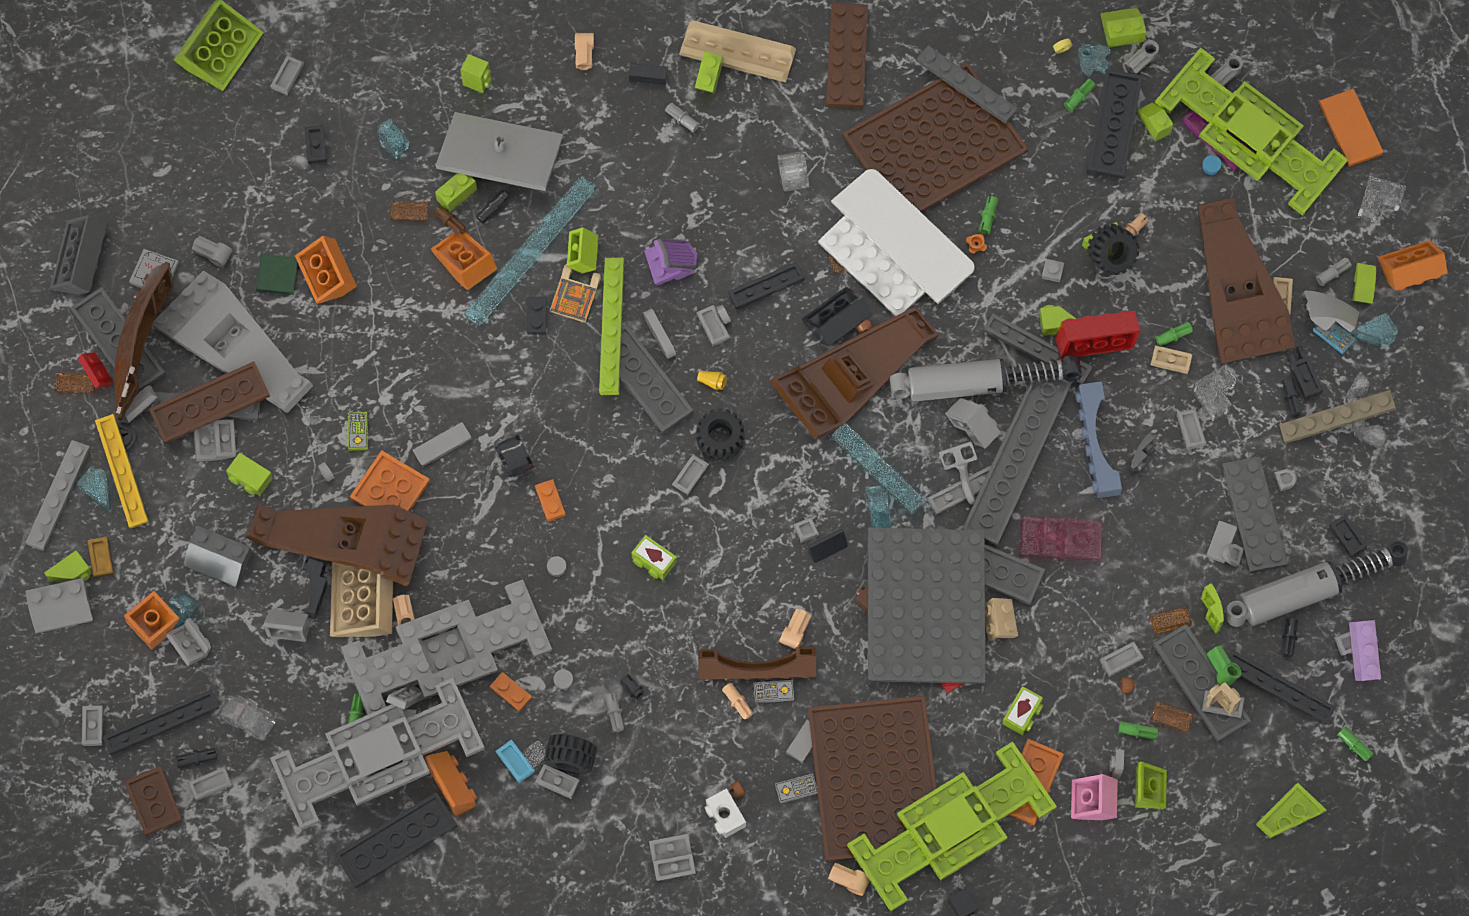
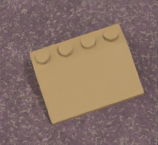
[330,562,393,637]

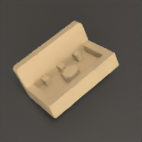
[985,598,1018,641]
[1206,682,1241,715]

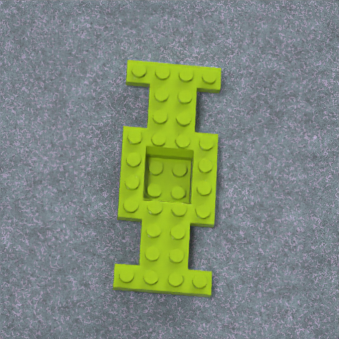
[1155,48,1348,216]
[847,742,1057,912]

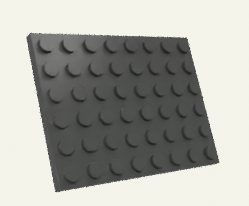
[868,527,985,684]

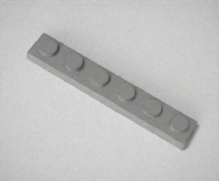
[25,440,90,551]

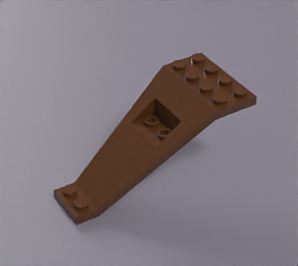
[1197,197,1295,363]
[770,307,939,440]
[246,504,428,587]

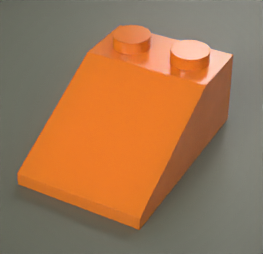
[431,232,497,290]

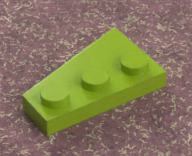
[1256,783,1326,839]

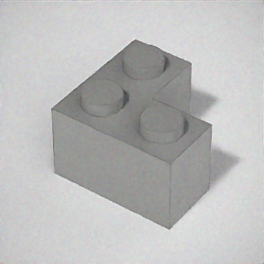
[945,398,1001,448]

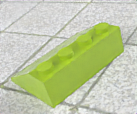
[173,0,264,91]

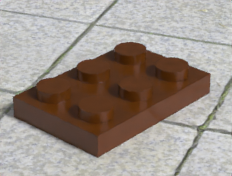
[124,766,183,836]

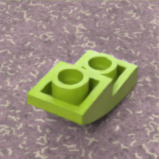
[1353,263,1376,304]

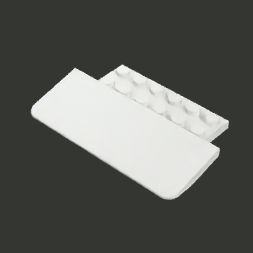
[818,169,974,316]

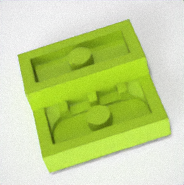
[1201,583,1224,634]

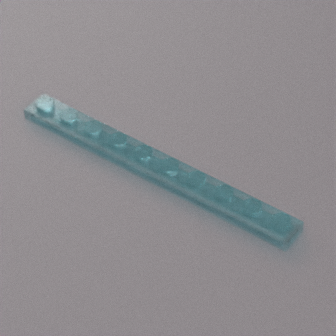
[464,175,596,327]

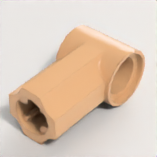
[575,33,594,70]
[393,595,415,626]
[779,609,811,650]
[828,863,870,896]

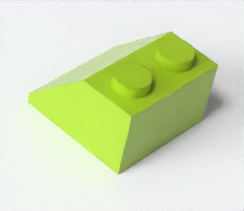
[1101,8,1146,48]

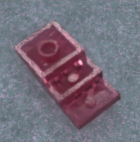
[1020,516,1101,560]

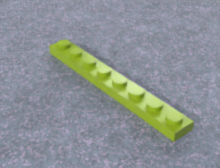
[599,258,624,395]

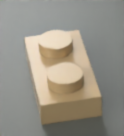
[1273,277,1293,315]
[1151,345,1192,374]

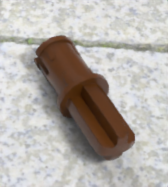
[434,205,466,235]

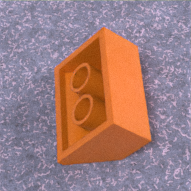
[295,236,357,304]
[1377,240,1448,291]
[425,751,477,817]

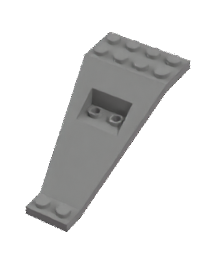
[153,271,313,413]

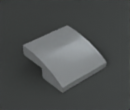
[194,420,236,462]
[649,833,696,881]

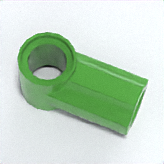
[1207,645,1241,686]

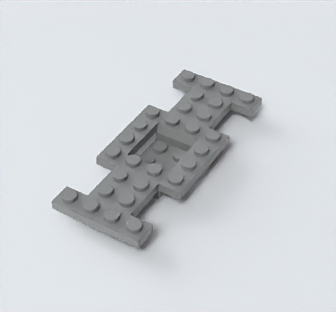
[341,579,552,715]
[270,678,485,830]

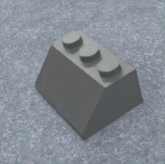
[183,526,253,588]

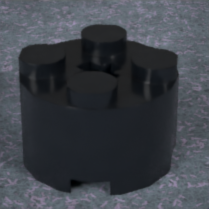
[495,434,535,477]

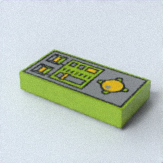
[348,412,368,451]

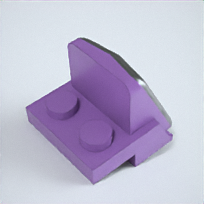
[644,239,698,286]

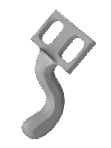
[939,441,978,505]

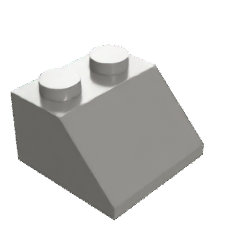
[264,608,310,642]

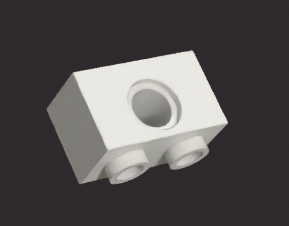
[704,788,746,838]

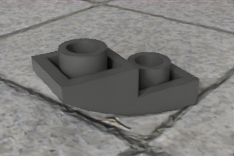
[1130,433,1155,474]

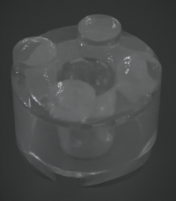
[777,152,809,192]

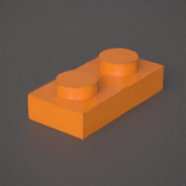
[535,479,566,522]
[490,672,532,713]

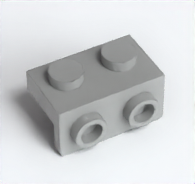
[166,618,211,666]

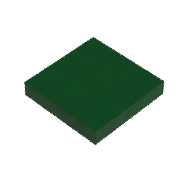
[256,254,298,295]

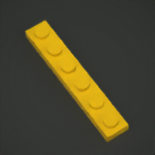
[95,414,149,528]

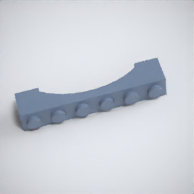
[1075,382,1122,498]

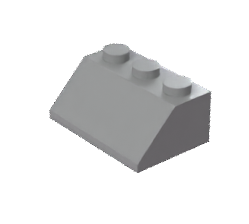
[25,578,93,634]

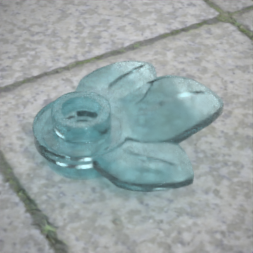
[1078,44,1111,77]

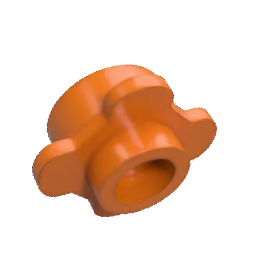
[966,234,987,254]

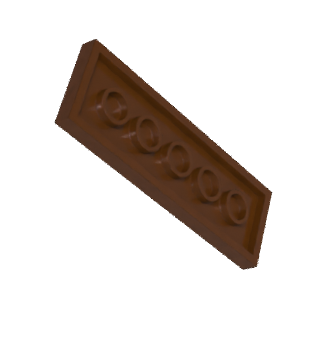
[826,3,868,108]
[149,361,270,444]

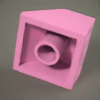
[1071,774,1118,820]

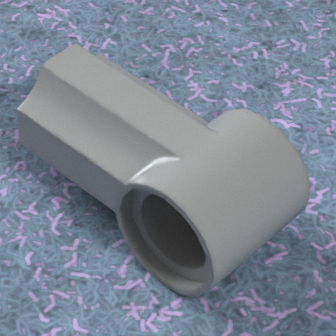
[1124,40,1159,75]
[1210,55,1243,86]
[192,236,233,268]

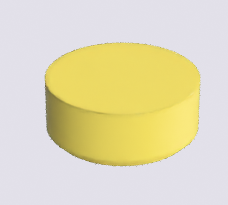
[1053,39,1072,53]

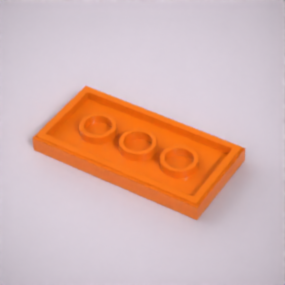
[1319,89,1384,167]
[1009,739,1064,826]

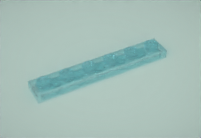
[832,422,926,515]

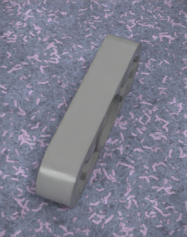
[643,308,676,359]

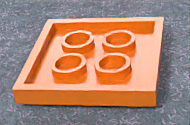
[350,450,430,512]

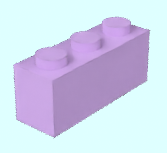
[1349,620,1381,681]

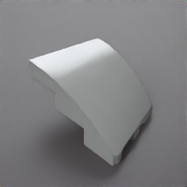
[1302,290,1360,333]

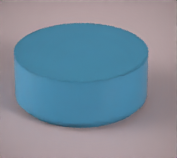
[1202,155,1222,175]

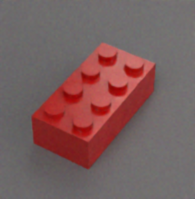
[1055,310,1141,359]

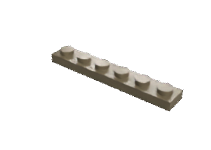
[1279,390,1396,444]

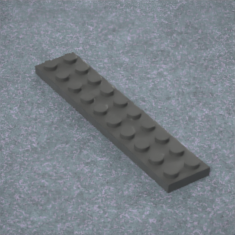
[962,378,1073,546]

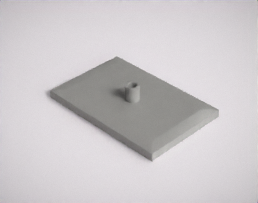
[436,112,563,191]

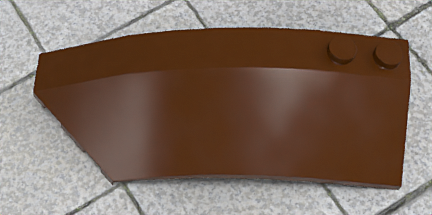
[114,262,174,421]

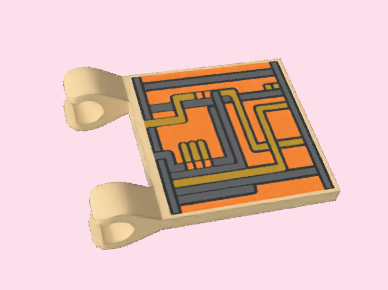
[550,264,601,323]

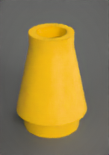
[697,370,727,390]

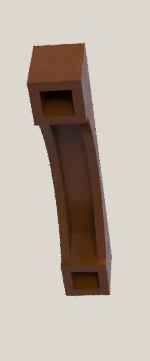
[698,647,816,681]

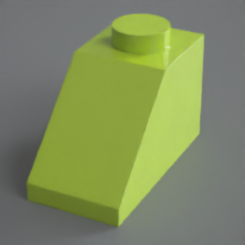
[1136,102,1174,142]
[1039,305,1076,336]
[44,551,92,583]

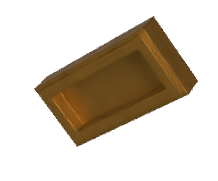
[88,536,114,578]

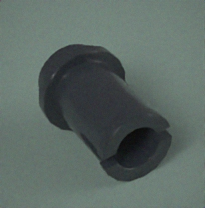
[620,674,644,699]

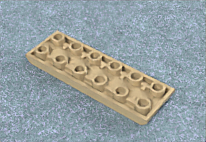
[679,21,796,82]

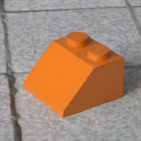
[124,591,179,650]

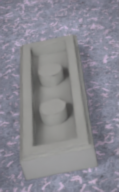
[412,422,472,468]

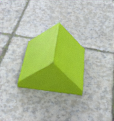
[1135,762,1167,809]

